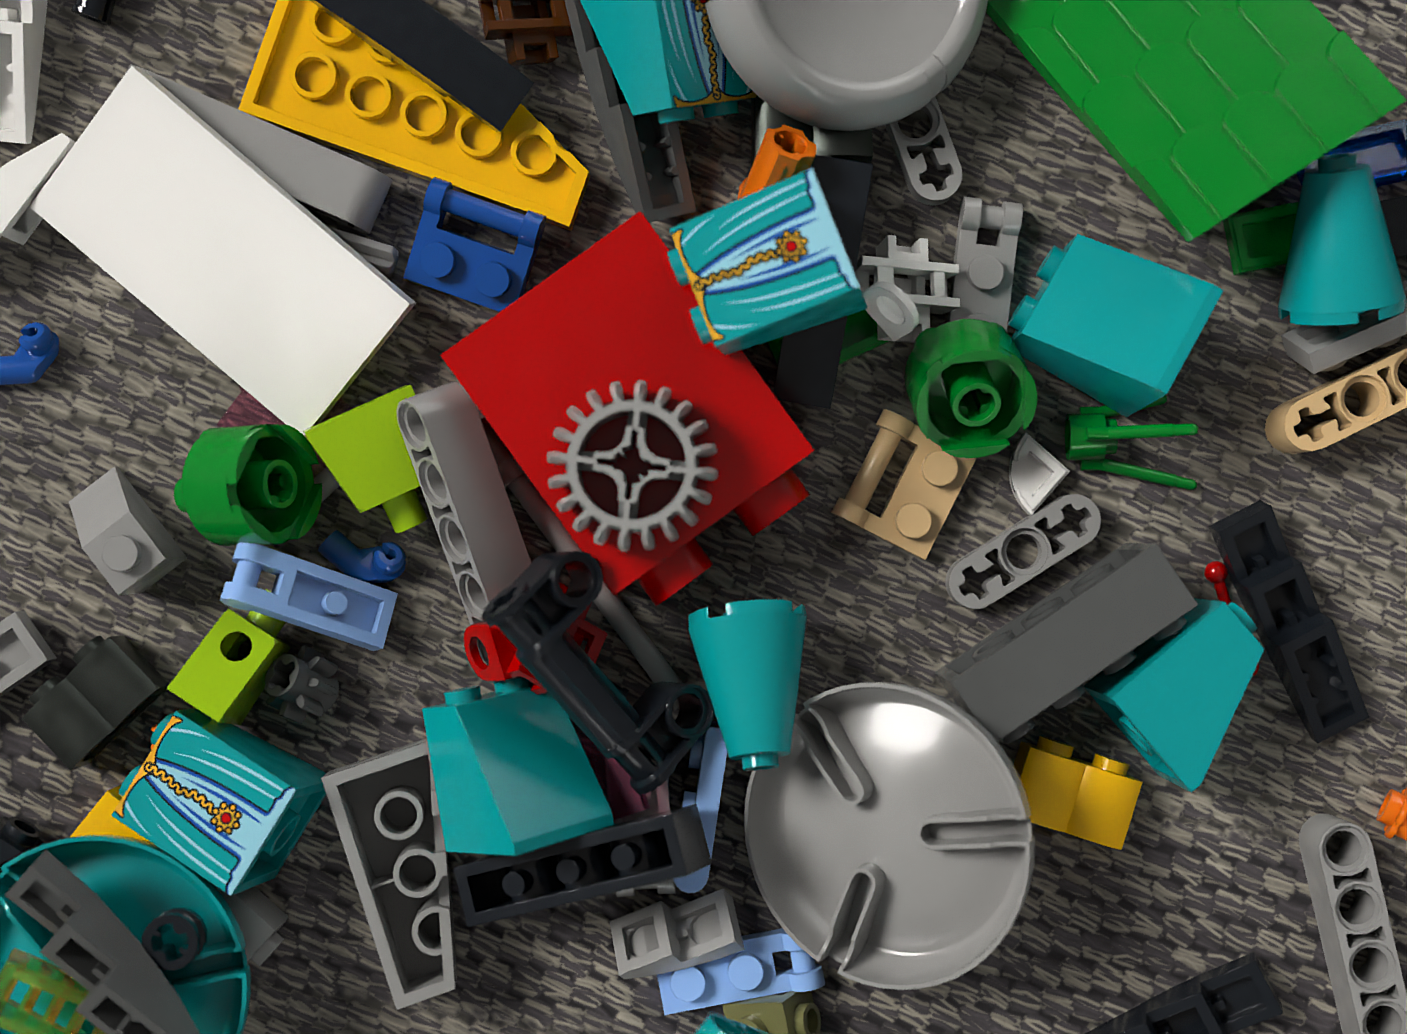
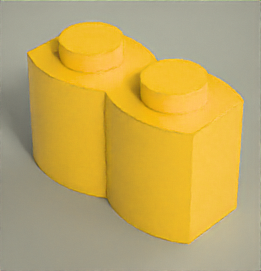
[1013,736,1143,850]

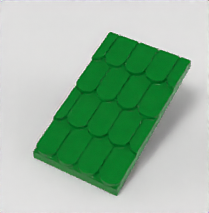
[986,0,1407,243]

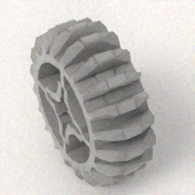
[547,380,718,551]

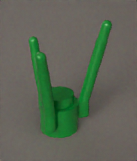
[1065,395,1199,490]

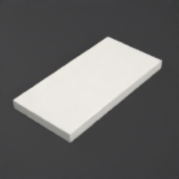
[29,66,416,436]

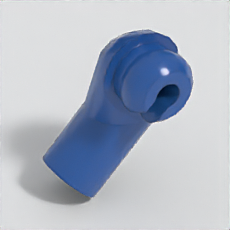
[0,322,59,385]
[318,530,406,584]

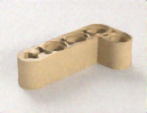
[1265,343,1407,454]

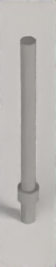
[481,417,683,710]

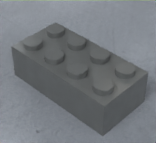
[934,543,1198,744]

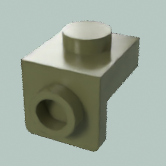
[722,991,821,1034]

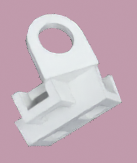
[855,235,960,343]

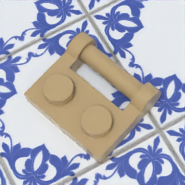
[831,409,977,560]

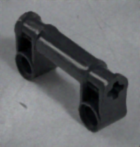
[481,551,714,795]

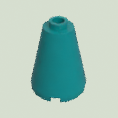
[1278,153,1406,326]
[688,599,807,771]

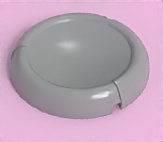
[705,0,988,131]
[744,682,1035,990]

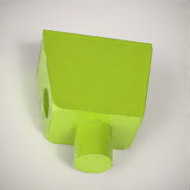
[303,385,428,533]
[167,589,291,726]

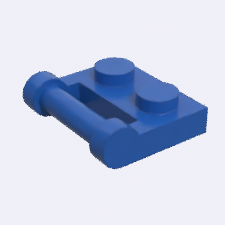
[403,177,546,312]

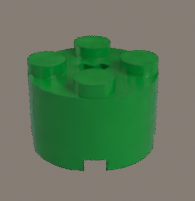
[904,319,1037,458]
[174,424,322,546]

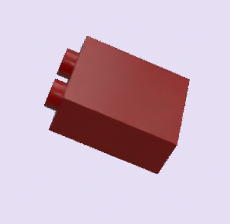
[440,211,814,606]

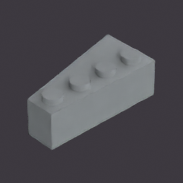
[321,738,457,1010]

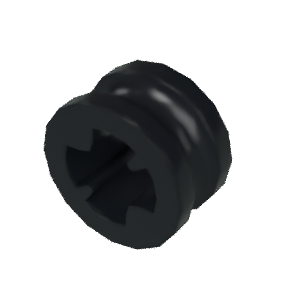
[142,907,207,971]

